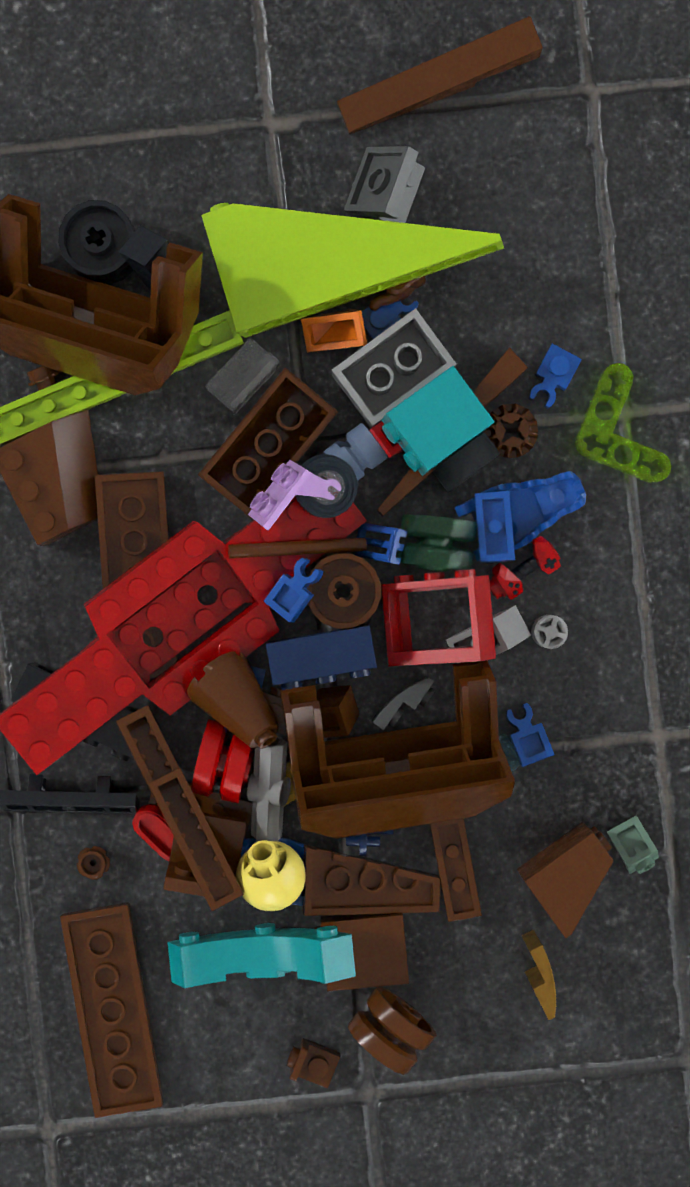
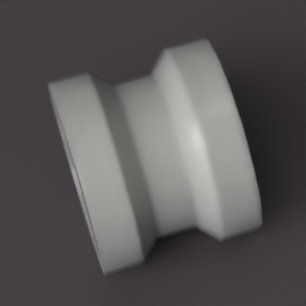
[531,615,568,649]

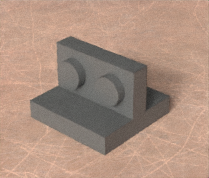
[344,146,425,223]

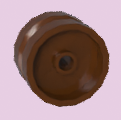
[307,553,381,629]
[348,986,437,1075]

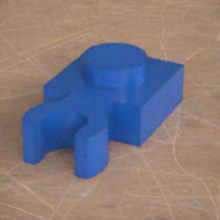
[362,300,419,340]
[529,343,582,409]
[264,558,323,623]
[506,703,555,768]

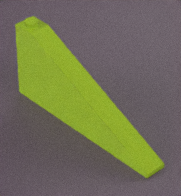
[201,203,504,338]

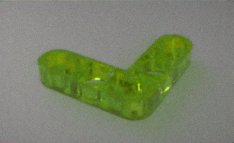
[575,363,672,483]

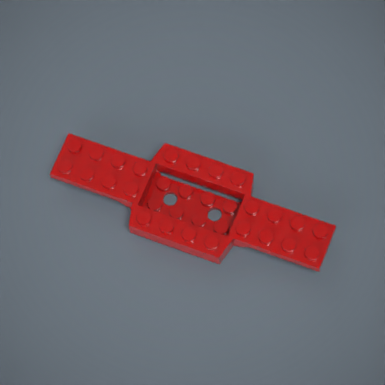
[0,473,367,775]

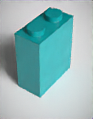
[381,366,495,476]

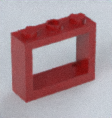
[381,569,496,666]

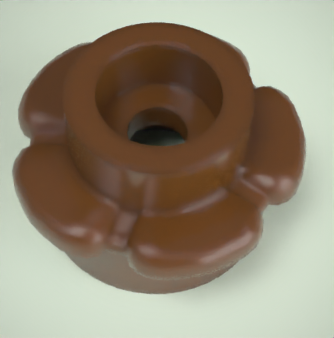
[27,366,60,390]
[77,846,110,880]

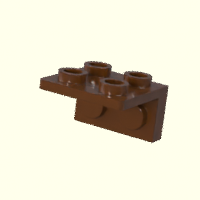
[163,813,247,896]

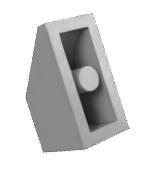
[446,605,531,663]

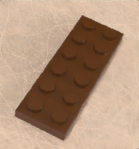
[95,471,177,678]
[60,902,164,1118]

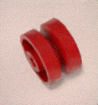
[191,719,254,804]

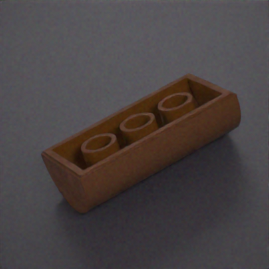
[198,368,338,518]

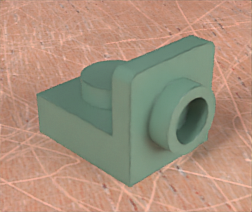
[607,815,659,874]

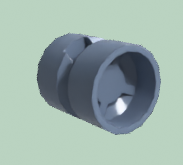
[323,423,388,481]

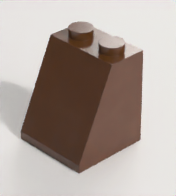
[517,822,614,938]

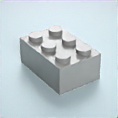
[332,308,457,428]

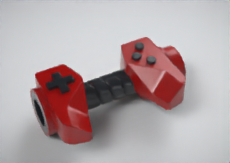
[489,536,561,600]

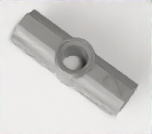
[247,736,291,841]

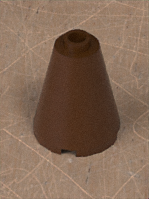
[187,651,279,749]

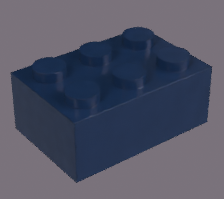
[266,624,377,690]

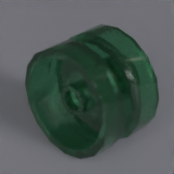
[397,514,477,572]

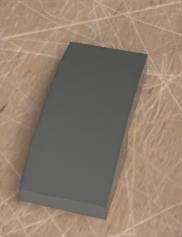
[372,676,435,730]

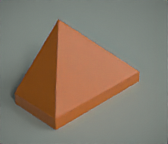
[301,309,367,353]

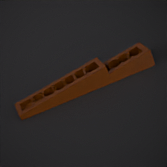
[337,16,543,135]
[377,347,528,517]
[116,705,244,911]

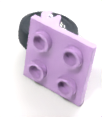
[248,454,358,530]

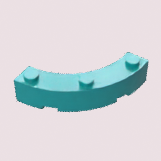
[167,923,356,988]

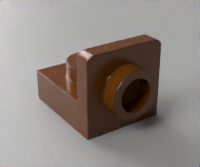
[286,1038,340,1088]

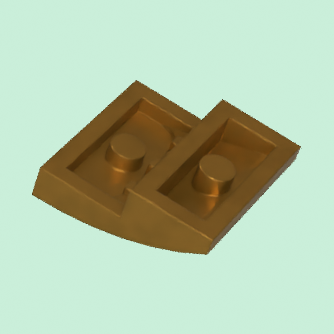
[522,930,556,1020]

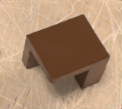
[317,685,359,738]

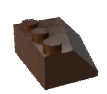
[0,410,98,546]

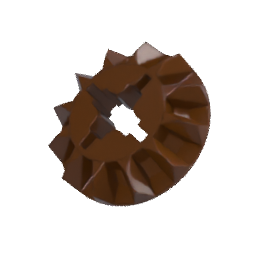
[484,403,539,458]

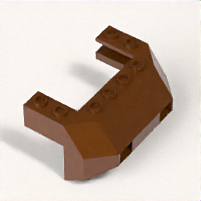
[0,194,203,395]
[280,660,515,838]

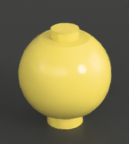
[236,840,306,911]

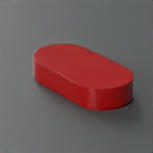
[132,804,174,861]

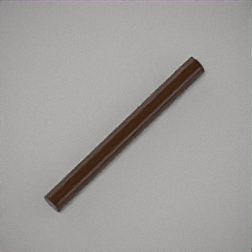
[228,537,367,559]

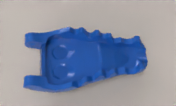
[455,471,586,561]

